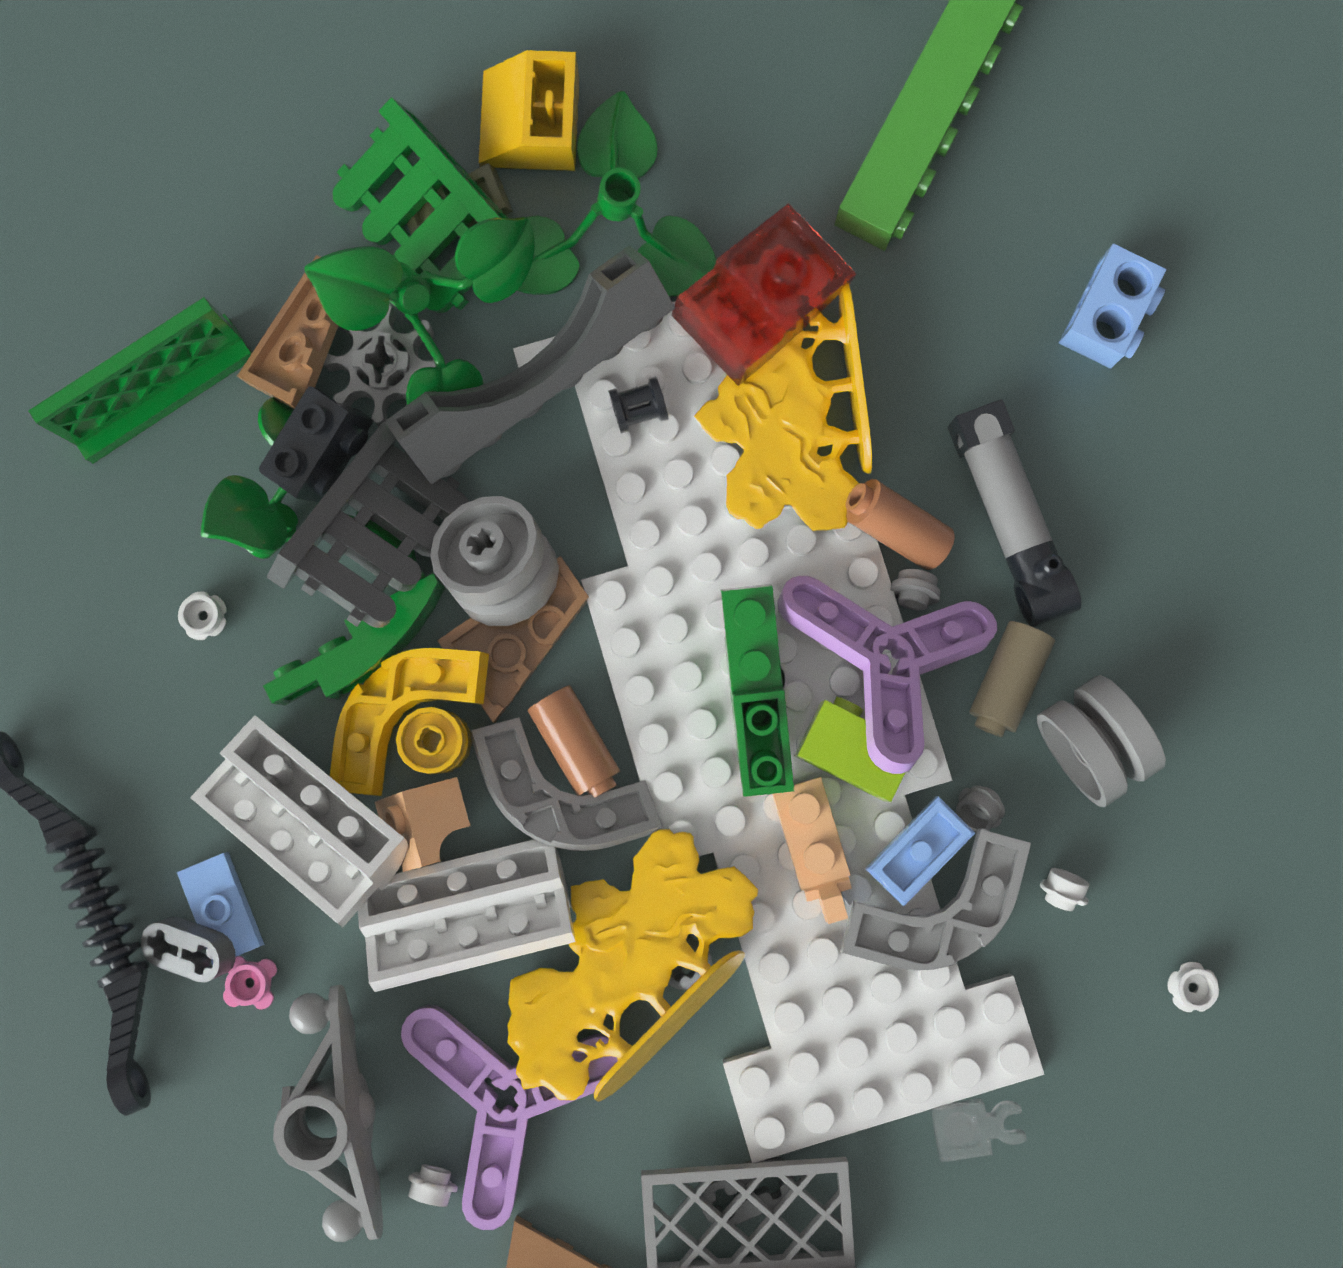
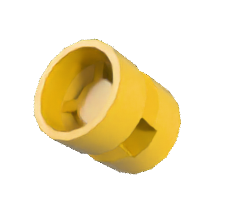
[396,707,472,774]

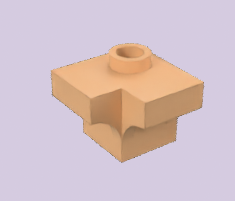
[375,777,470,872]

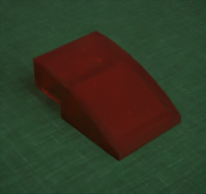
[671,203,856,386]

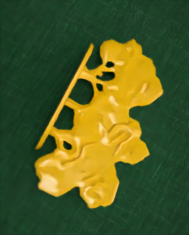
[694,245,872,531]
[507,829,758,1102]

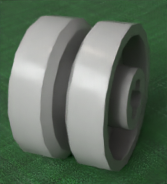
[430,496,559,626]
[1037,675,1166,807]

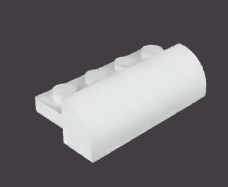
[190,715,408,927]
[358,839,576,992]

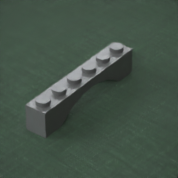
[385,245,675,485]

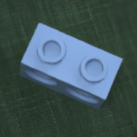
[1059,243,1167,369]

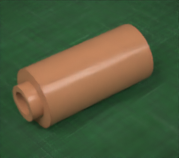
[846,479,955,570]
[527,685,621,798]

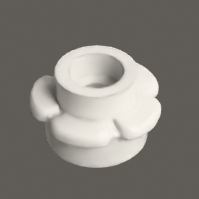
[178,591,227,640]
[1040,868,1090,911]
[1168,962,1219,1012]
[408,1164,458,1207]

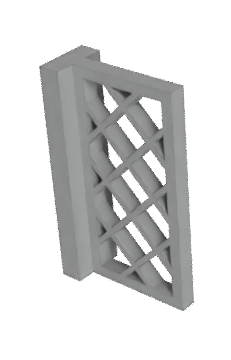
[641,1157,856,1268]

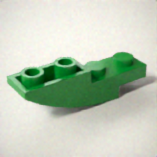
[263,572,445,706]
[720,584,794,797]

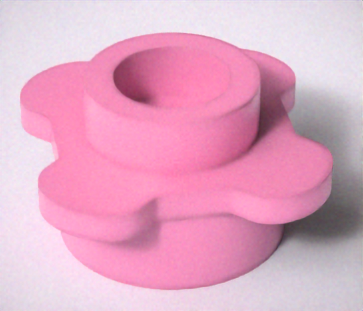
[223,956,277,1010]

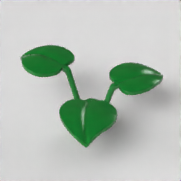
[517,91,720,297]
[304,217,535,405]
[201,397,416,562]

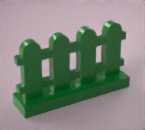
[333,97,508,313]

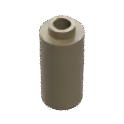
[969,621,1055,737]

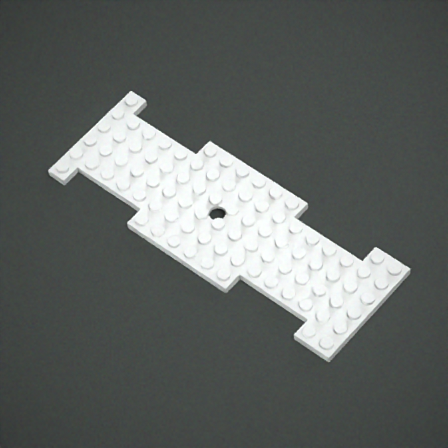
[513,287,1045,1163]

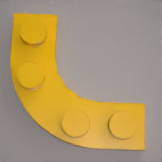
[330,648,489,796]

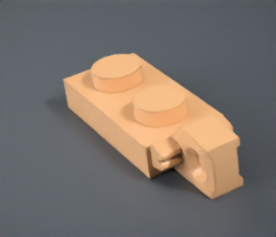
[772,777,852,924]

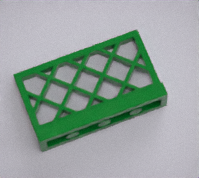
[28,297,252,464]

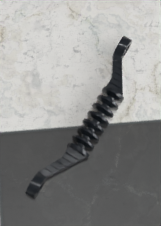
[0,731,151,1116]

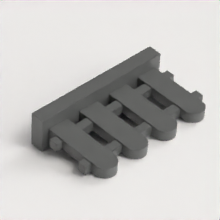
[267,418,469,628]

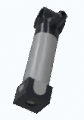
[947,399,1082,627]

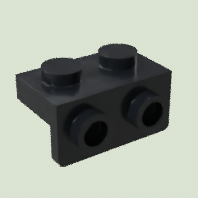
[259,386,374,502]

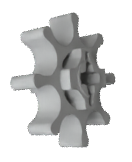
[323,303,435,427]

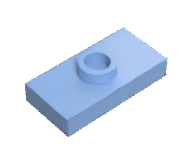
[865,796,975,906]
[177,852,265,965]

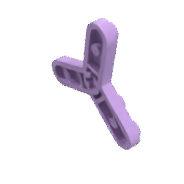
[777,575,997,774]
[401,1005,618,1230]

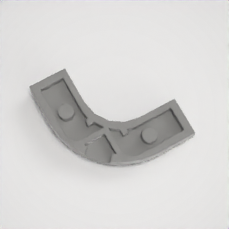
[471,717,662,851]
[840,829,1031,970]

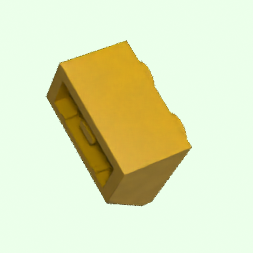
[479,50,579,171]

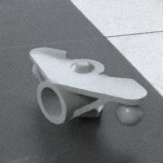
[273,984,383,1242]

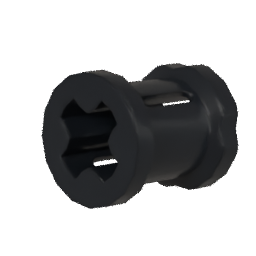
[608,376,669,434]

